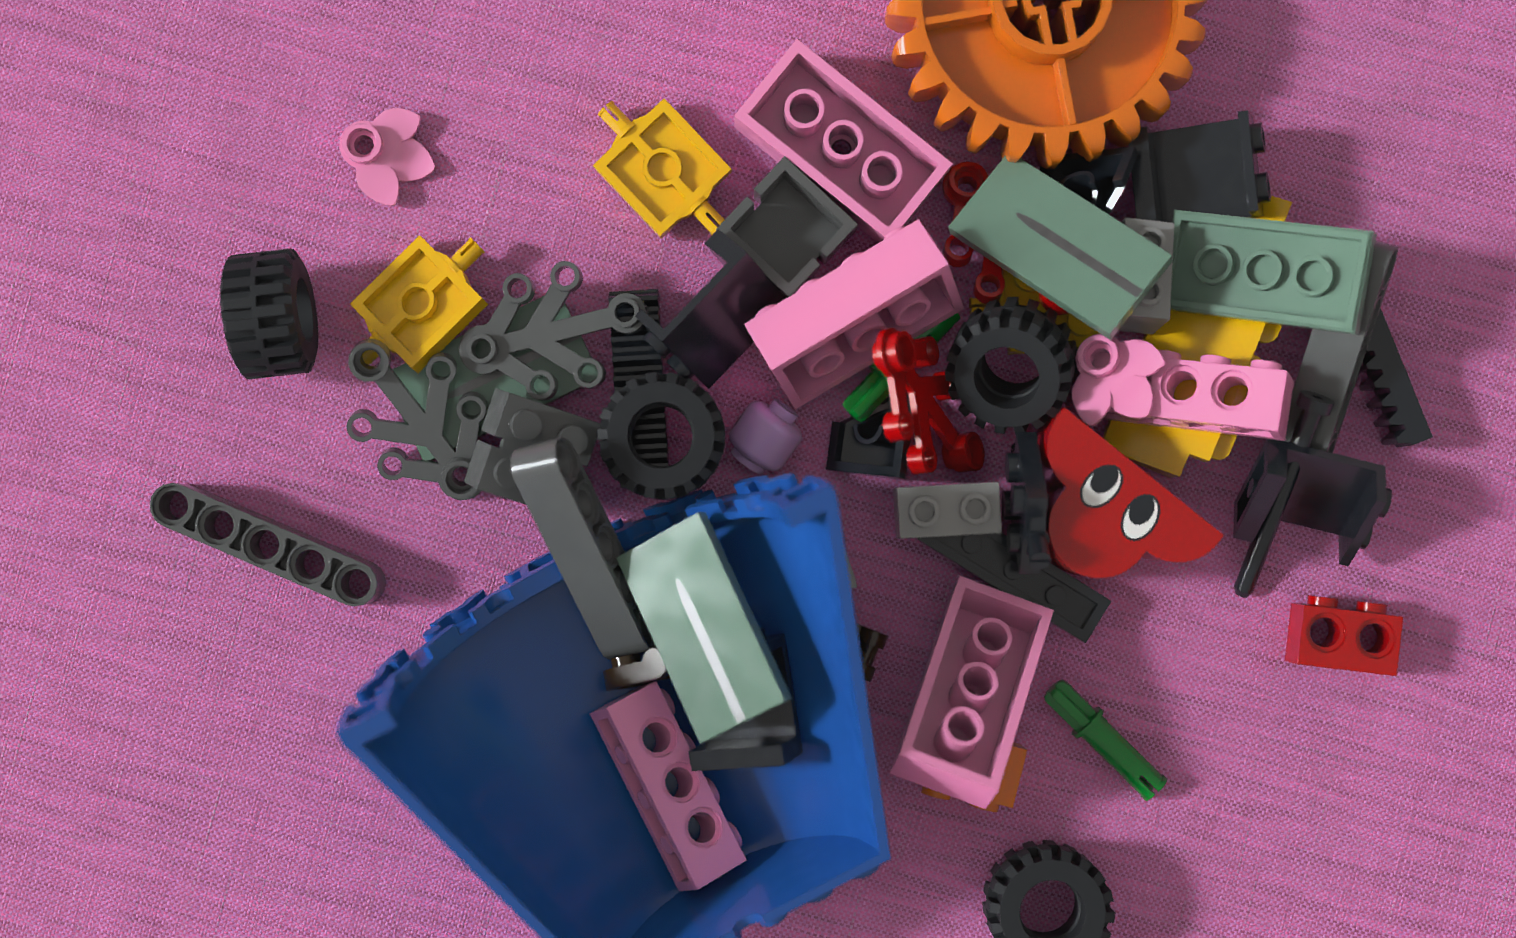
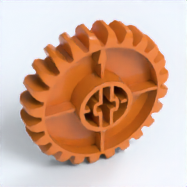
[885,0,1208,170]

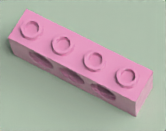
[1094,350,1294,441]
[589,681,746,891]

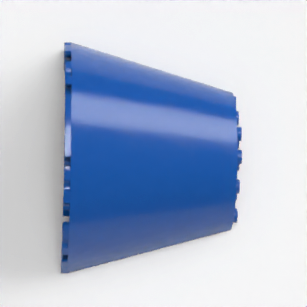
[336,474,891,938]

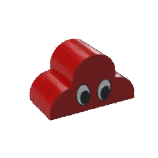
[1037,407,1224,578]

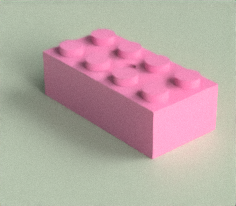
[734,39,953,243]
[744,219,964,410]
[889,576,1054,809]

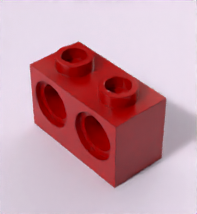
[1285,595,1403,676]

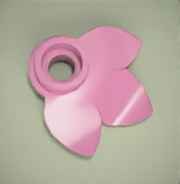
[339,108,435,206]
[1072,334,1166,427]

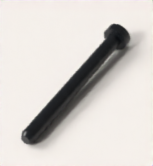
[1234,390,1335,598]

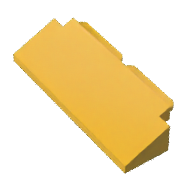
[1102,196,1292,478]

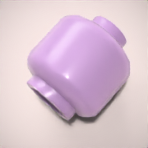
[729,399,802,474]

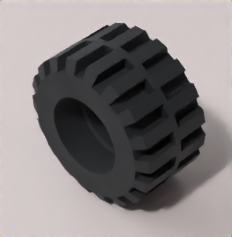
[220,248,318,380]
[945,297,1077,434]
[597,372,725,500]
[982,840,1115,938]

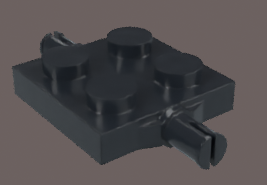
[1002,432,1051,574]

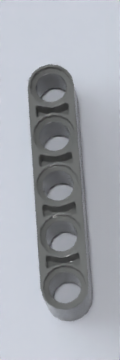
[1285,241,1398,453]
[510,437,657,660]
[149,483,386,607]

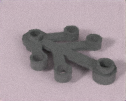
[459,261,649,401]
[346,339,487,500]

